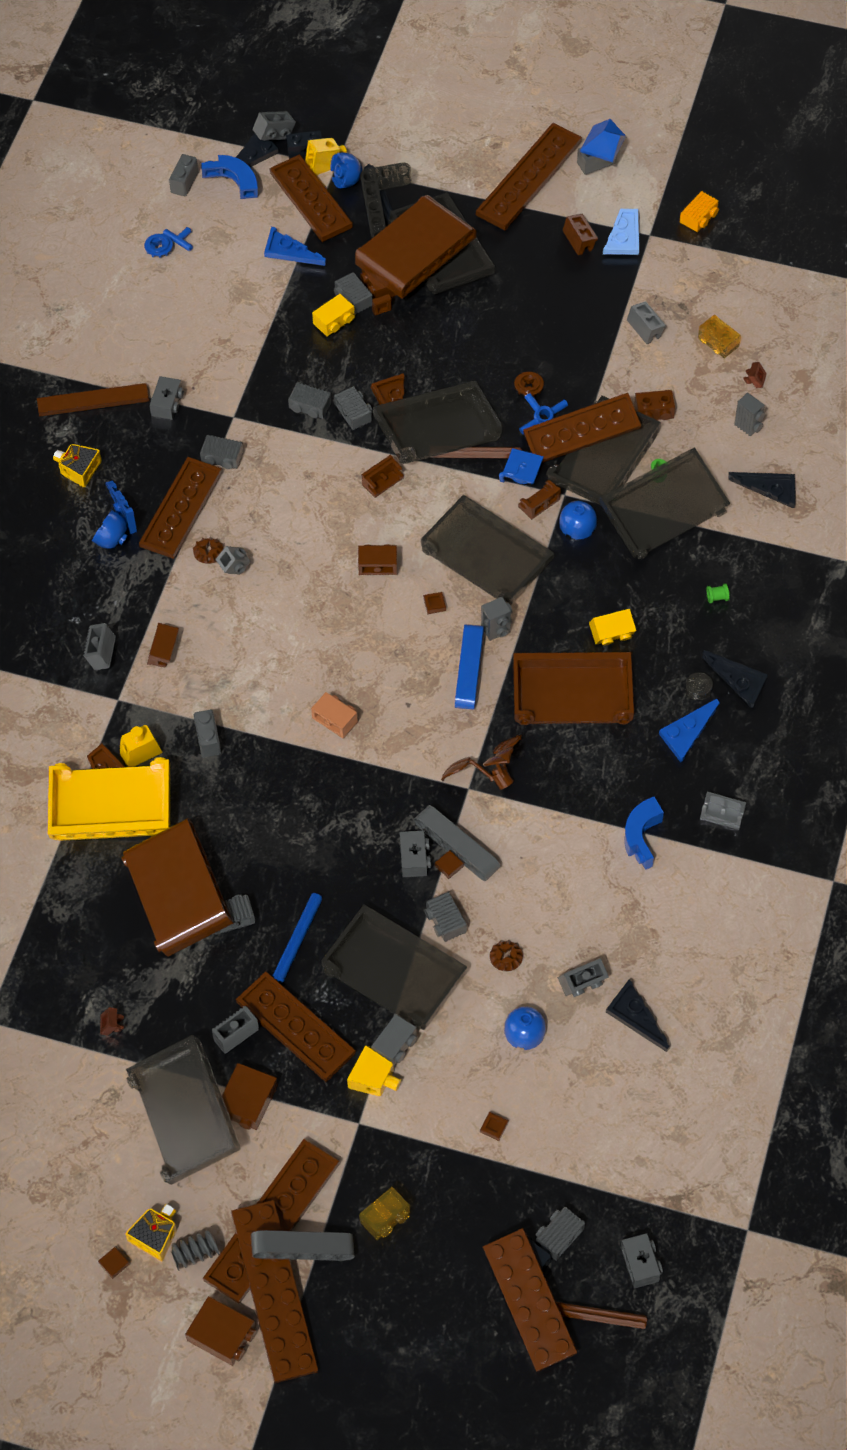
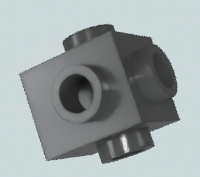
[215,546,251,575]

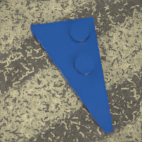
[264,226,326,266]
[106,481,137,534]
[659,699,719,762]

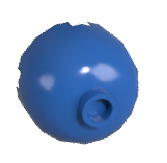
[330,153,362,188]
[559,501,597,539]
[92,510,128,549]
[504,1006,546,1050]

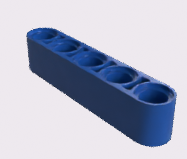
[455,624,484,710]

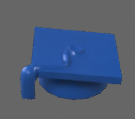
[499,448,544,484]

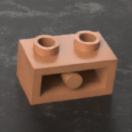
[311,692,358,738]

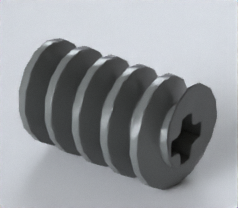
[171,1230,220,1271]

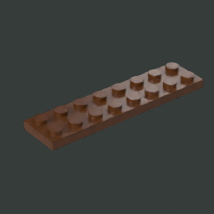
[476,123,582,230]
[203,1139,340,1304]
[231,1200,318,1384]

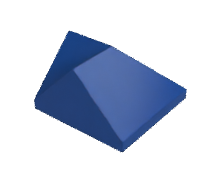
[580,119,626,162]

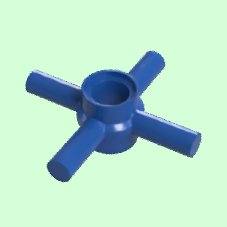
[519,393,568,434]

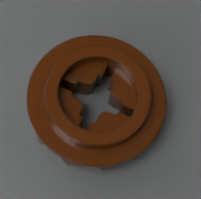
[514,372,544,397]
[193,536,223,564]
[490,940,523,972]

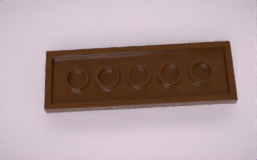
[269,154,352,242]
[523,393,641,463]
[139,457,222,559]
[236,972,356,1082]
[483,1228,578,1372]

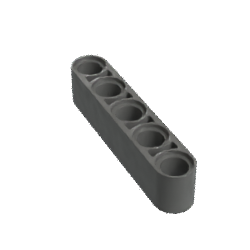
[414,805,500,881]
[251,1231,355,1261]

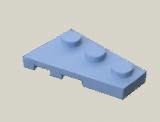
[603,209,639,255]

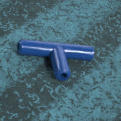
[163,227,193,251]

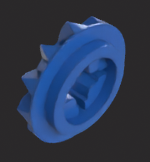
[144,234,173,258]

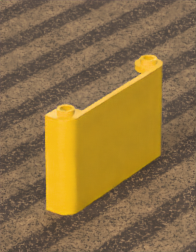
[48,757,170,841]

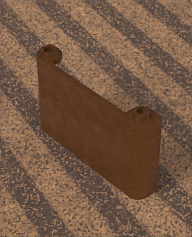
[355,195,476,298]
[513,652,634,725]
[121,818,233,957]

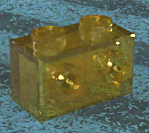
[698,315,741,358]
[359,1187,410,1240]

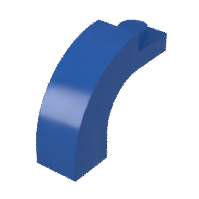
[201,155,258,199]
[624,797,664,870]

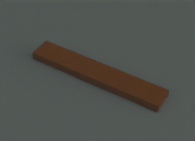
[37,383,149,417]

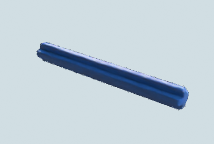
[272,893,322,983]

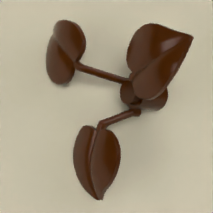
[441,735,522,790]

